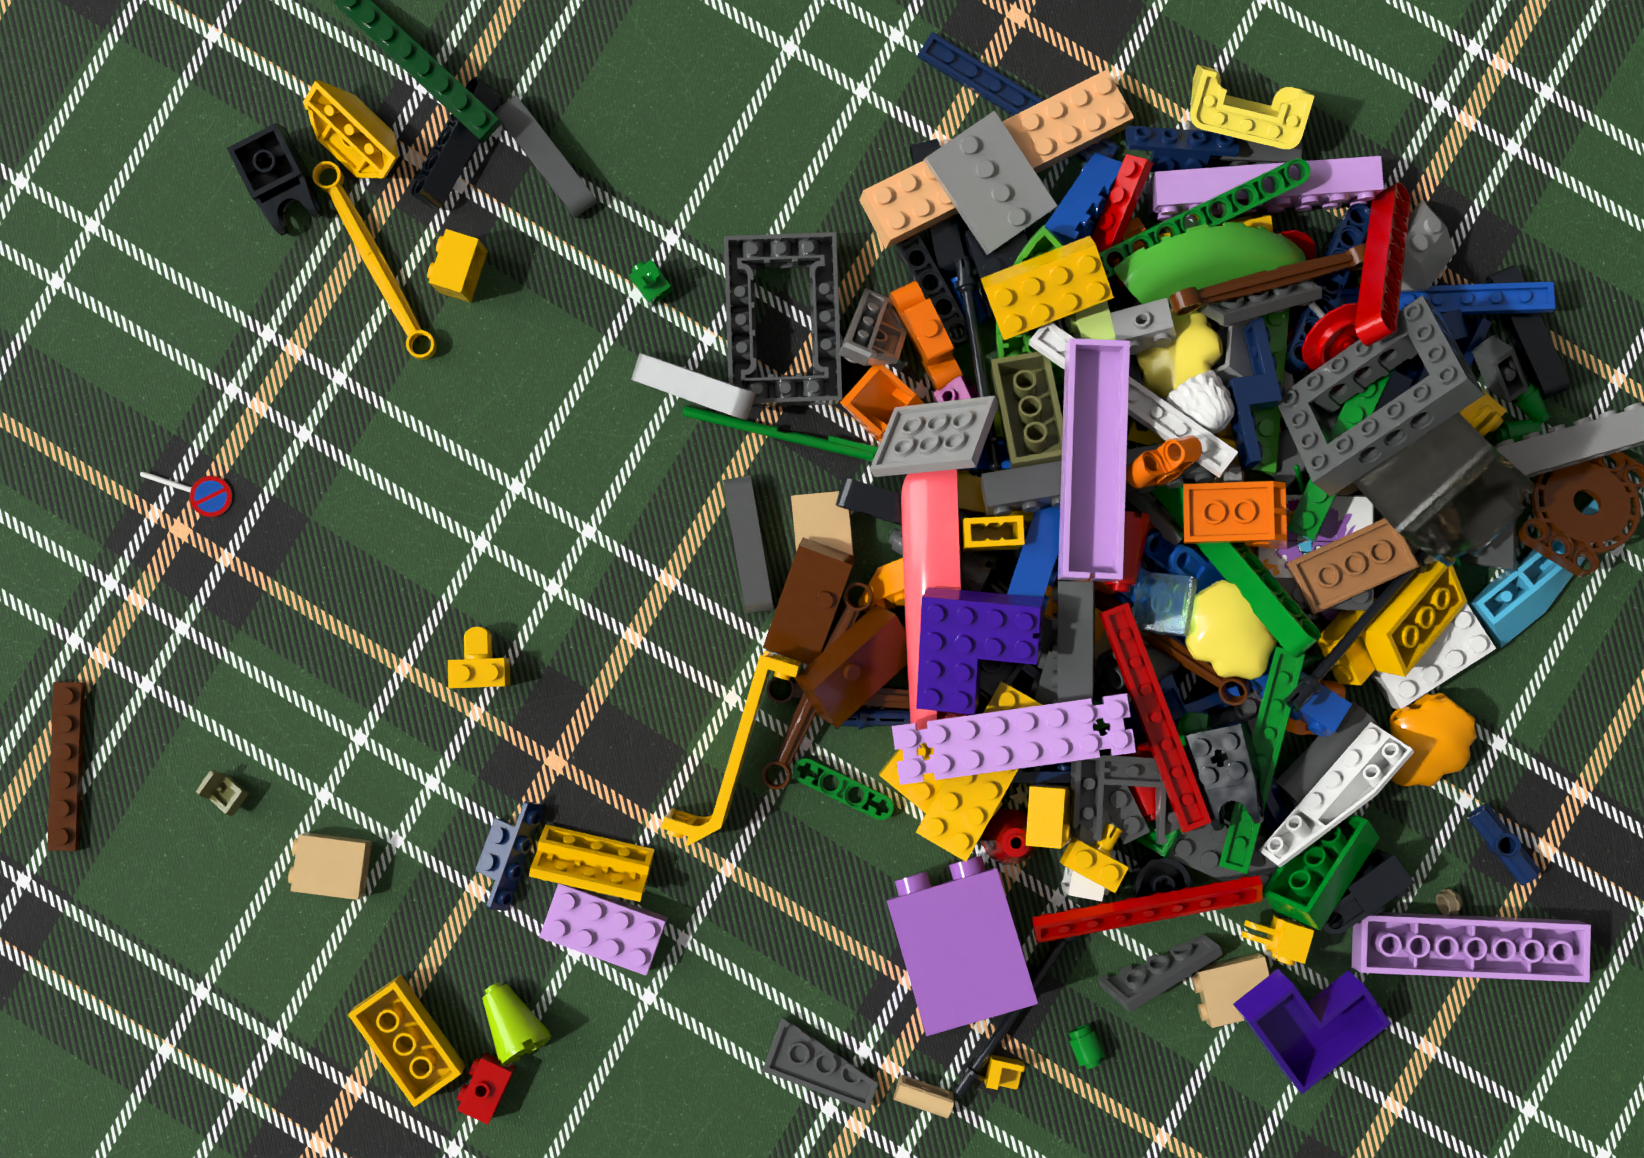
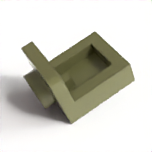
[196,770,249,816]

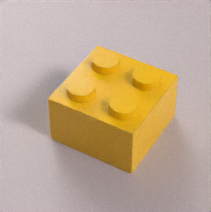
[427,229,488,303]

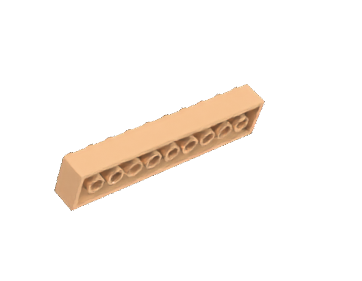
[859,69,1134,249]

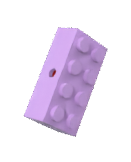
[539,883,668,975]

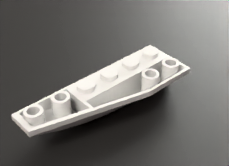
[1259,722,1414,868]

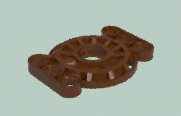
[1518,451,1644,577]

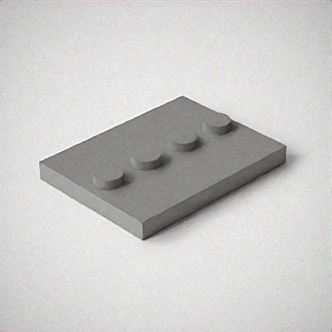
[924,111,1057,255]
[870,396,999,477]

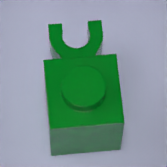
[629,259,673,307]

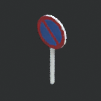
[140,472,232,517]

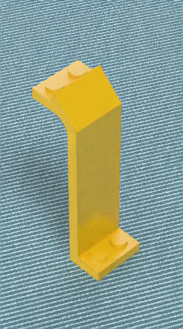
[661,650,802,847]

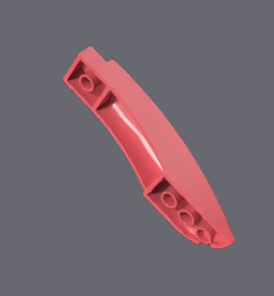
[901,469,967,730]

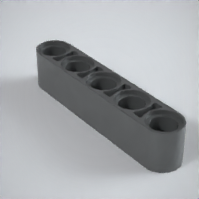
[494,95,597,219]
[723,475,774,614]

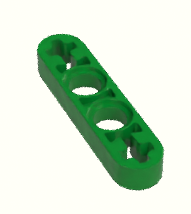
[793,758,894,820]

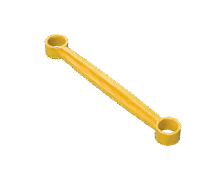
[312,161,437,360]

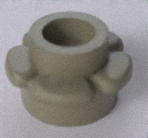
[1436,889,1462,916]

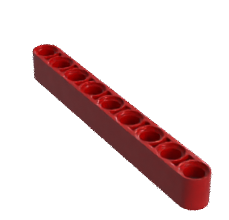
[1355,182,1411,347]

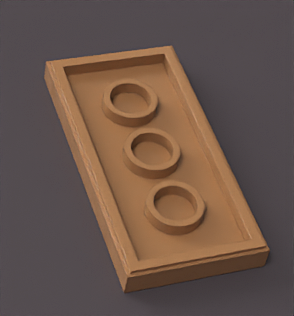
[1286,515,1419,616]

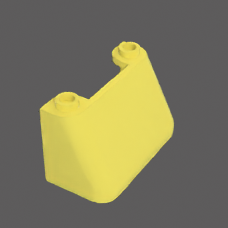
[1190,64,1314,149]

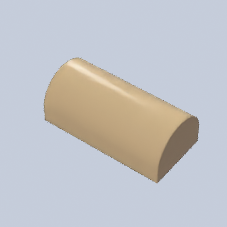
[893,1075,954,1119]

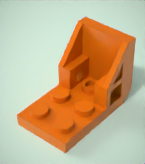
[840,365,925,443]
[1183,481,1287,549]

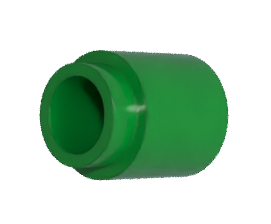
[1496,419,1543,443]
[1068,1024,1105,1069]

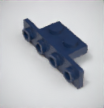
[1125,126,1239,173]
[475,801,545,911]

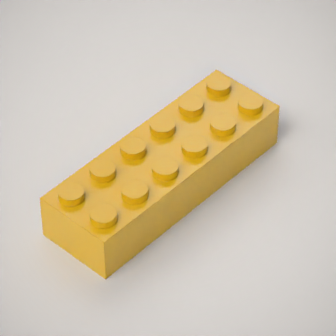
[916,681,1042,862]

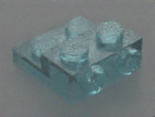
[1131,571,1198,636]

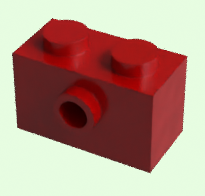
[457,1053,516,1125]

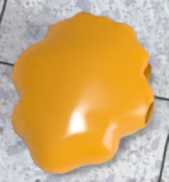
[1390,692,1476,786]

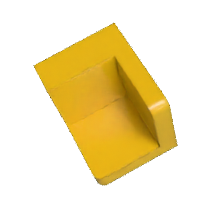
[984,1054,1026,1090]

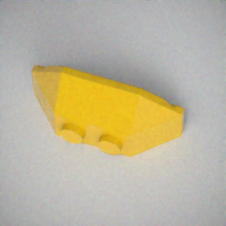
[303,80,399,178]

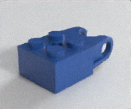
[1143,529,1227,597]

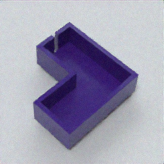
[916,587,1044,715]
[1233,969,1391,1094]

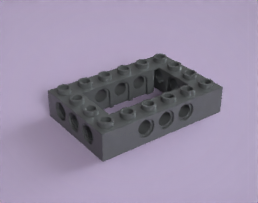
[724,232,842,408]
[1277,295,1485,497]

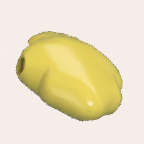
[1136,307,1223,400]
[1183,580,1277,680]

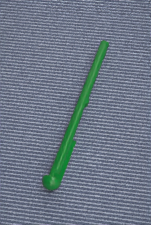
[682,405,878,462]

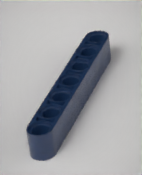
[1285,203,1370,375]

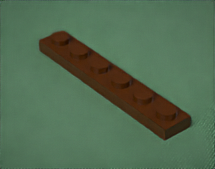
[47,682,85,851]

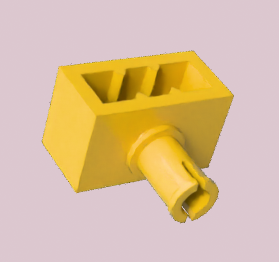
[1059,822,1129,893]

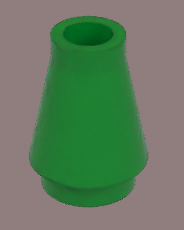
[1513,382,1550,424]

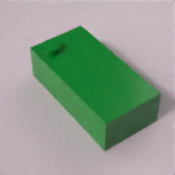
[1262,814,1380,931]

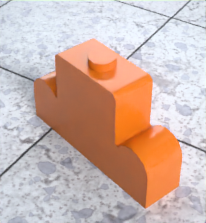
[889,280,963,391]

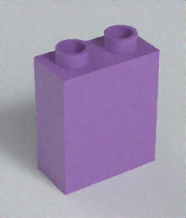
[887,856,1038,1036]

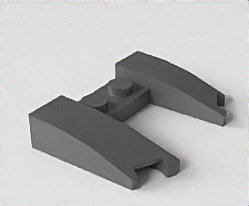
[1071,755,1191,844]

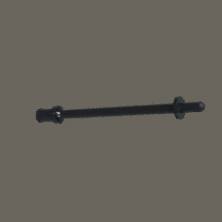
[954,256,1005,471]
[1284,541,1436,712]
[954,905,1080,1098]

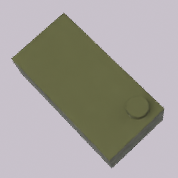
[991,351,1063,469]

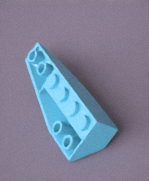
[1467,499,1598,647]

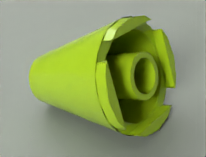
[482,982,551,1066]

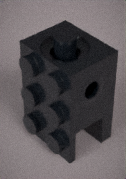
[962,230,1028,320]

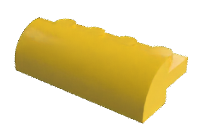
[529,824,655,902]

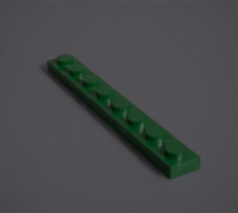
[334,0,502,143]

